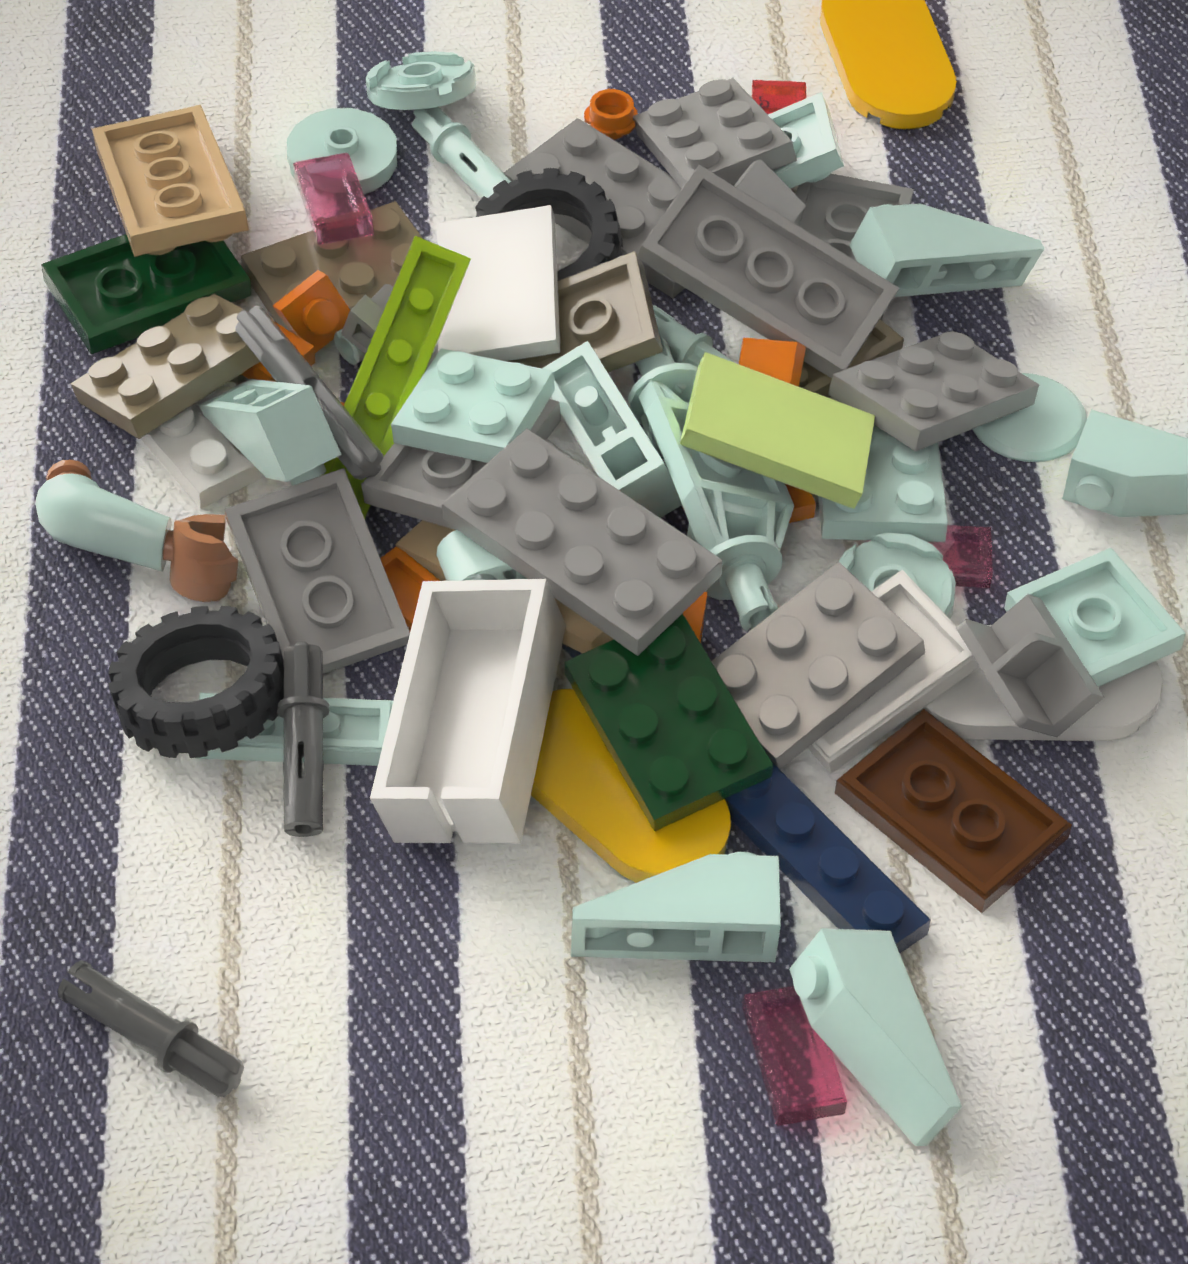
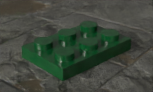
[41,234,252,355]
[564,613,773,831]

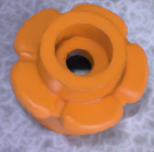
[584,89,638,140]

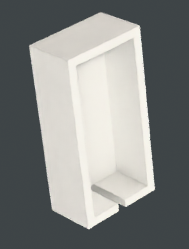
[370,579,566,843]

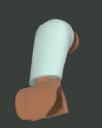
[35,460,238,602]

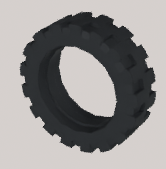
[470,168,623,281]
[108,606,284,758]

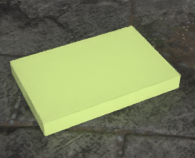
[680,352,875,508]

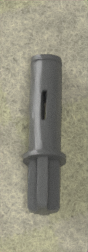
[277,642,329,837]
[58,960,245,1097]

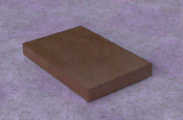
[834,709,1072,913]

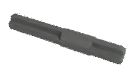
[235,306,383,480]

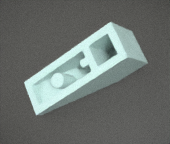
[849,203,1045,297]
[542,341,682,518]
[199,379,341,486]
[1062,409,1188,517]
[571,852,781,962]
[789,928,962,1146]

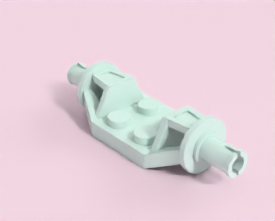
[628,338,794,631]

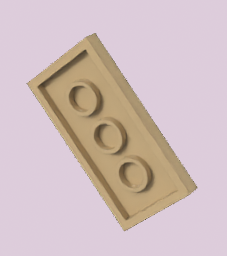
[92,105,249,257]

